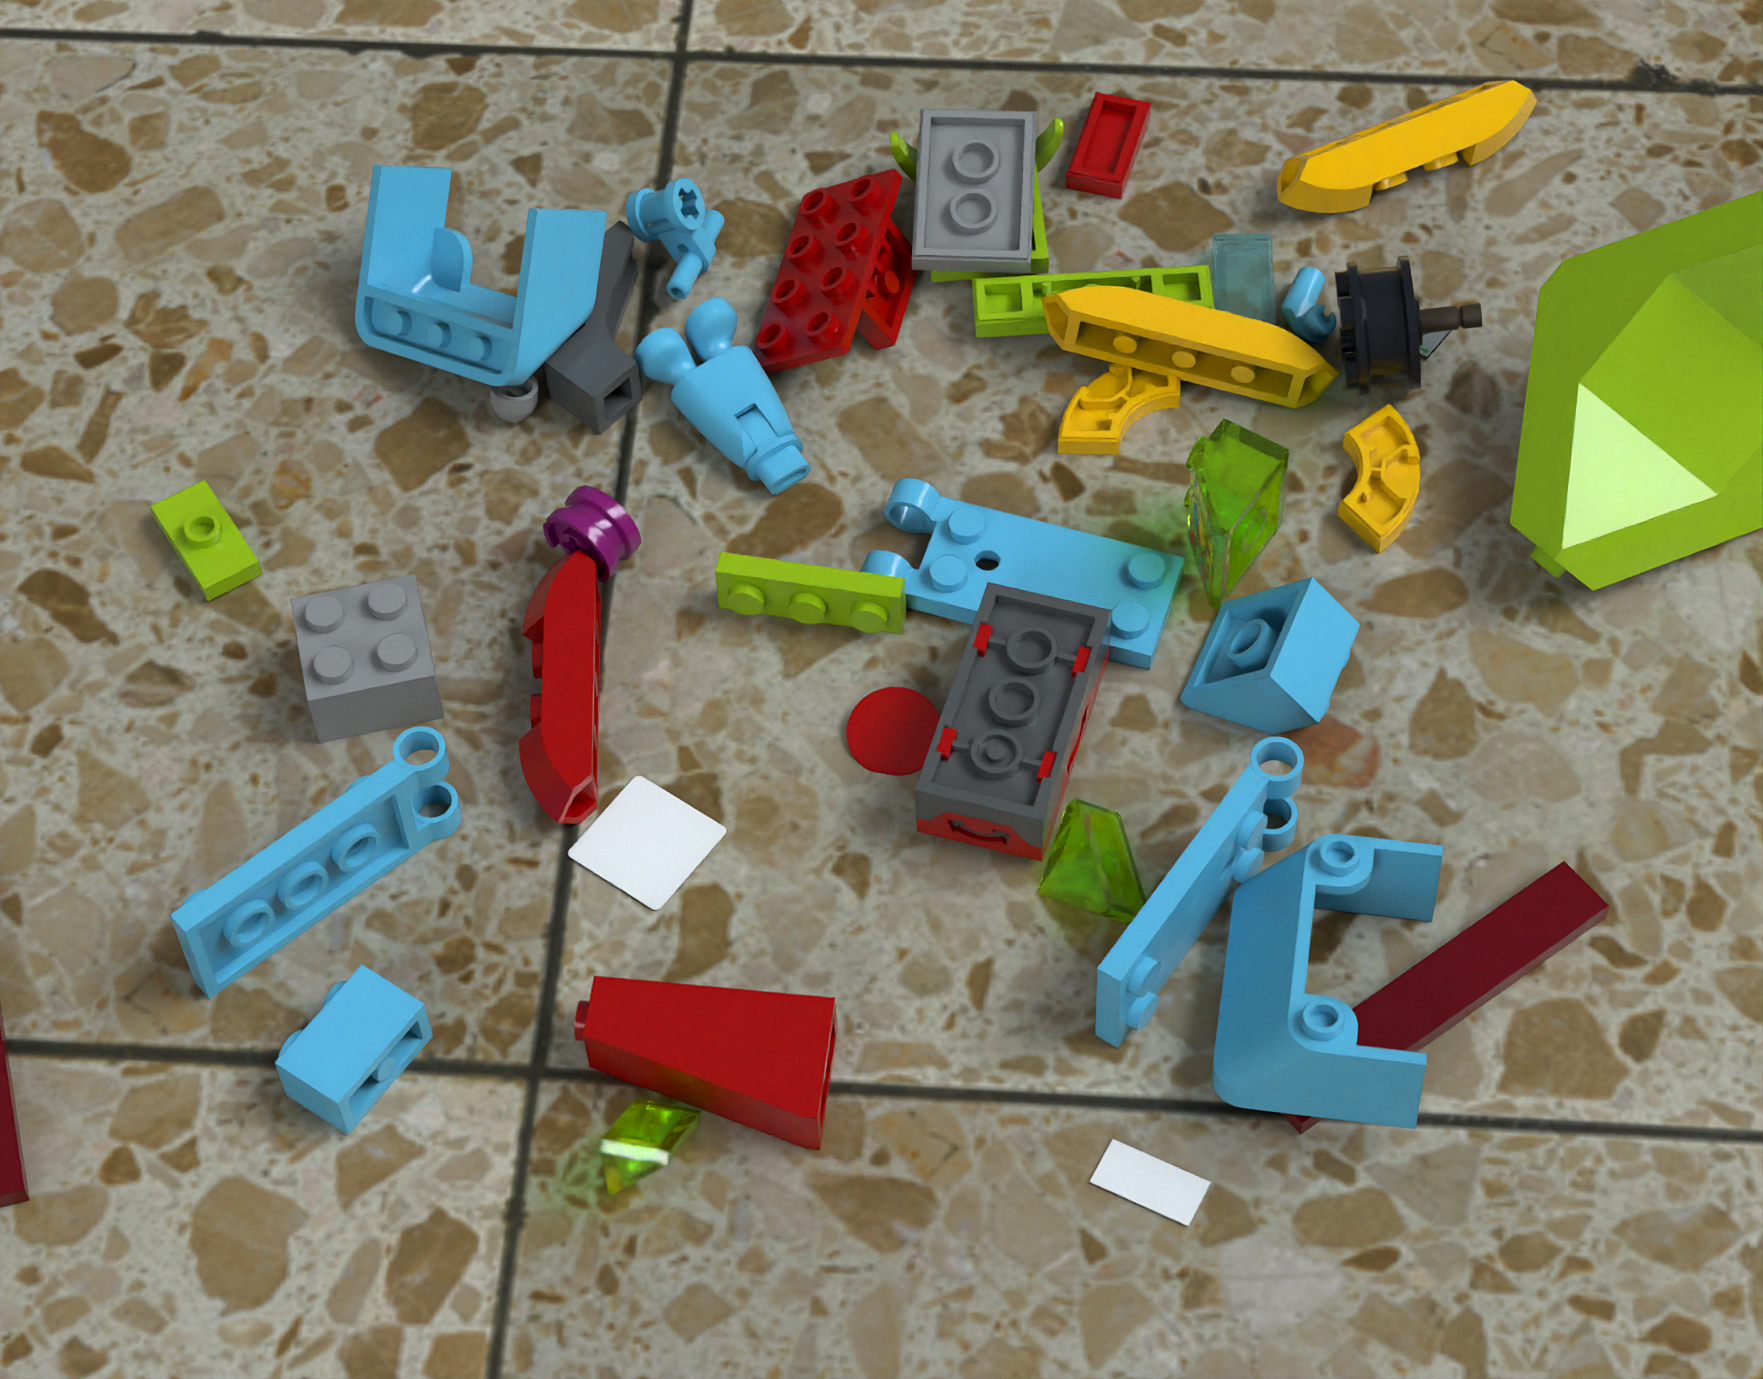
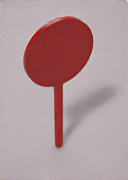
[846,687,940,776]

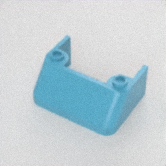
[355,164,607,386]
[1212,834,1443,1129]

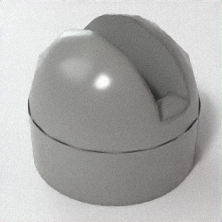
[490,375,539,423]

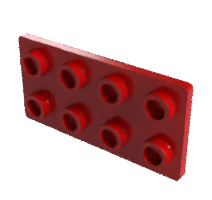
[752,169,918,374]

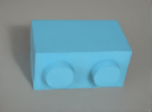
[275,964,433,1135]

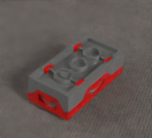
[915,582,1111,862]

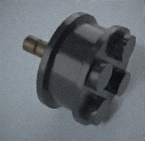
[1335,256,1482,395]

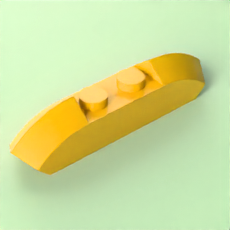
[1276,80,1537,213]
[1041,286,1340,409]

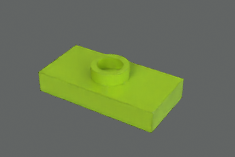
[150,479,263,601]

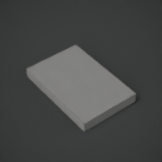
[912,108,1037,273]

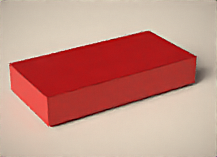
[1066,92,1151,199]

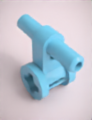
[626,178,725,299]

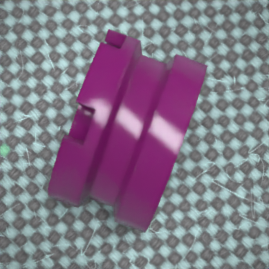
[543,485,641,583]

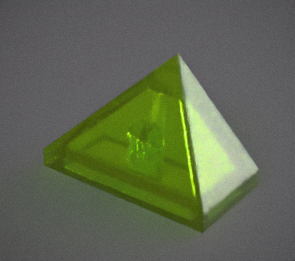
[1037,798,1147,924]
[600,1099,701,1196]

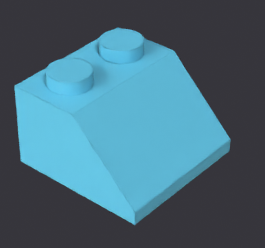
[1180,577,1361,735]

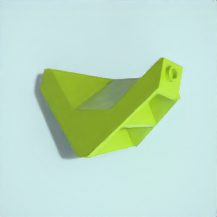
[1510,190,1763,591]

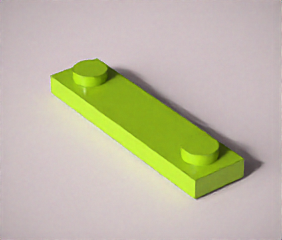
[972,265,1214,338]

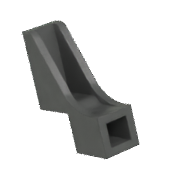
[544,220,642,435]

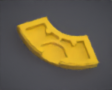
[1058,363,1180,455]
[1337,404,1420,554]

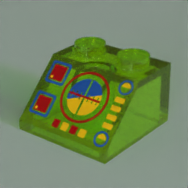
[1184,418,1289,610]

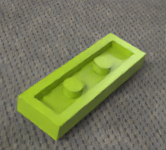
[715,552,907,634]

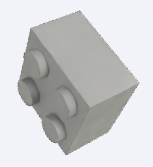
[290,574,445,743]

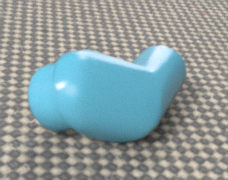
[1281,267,1337,344]

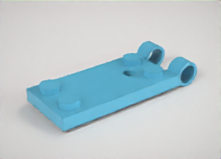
[860,478,1185,670]
[170,726,462,999]
[1095,737,1304,1048]

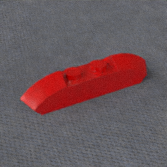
[519,549,601,824]

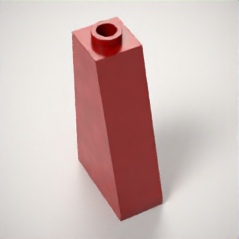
[574,976,838,1150]

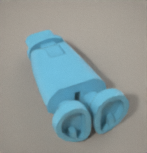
[634,297,811,494]

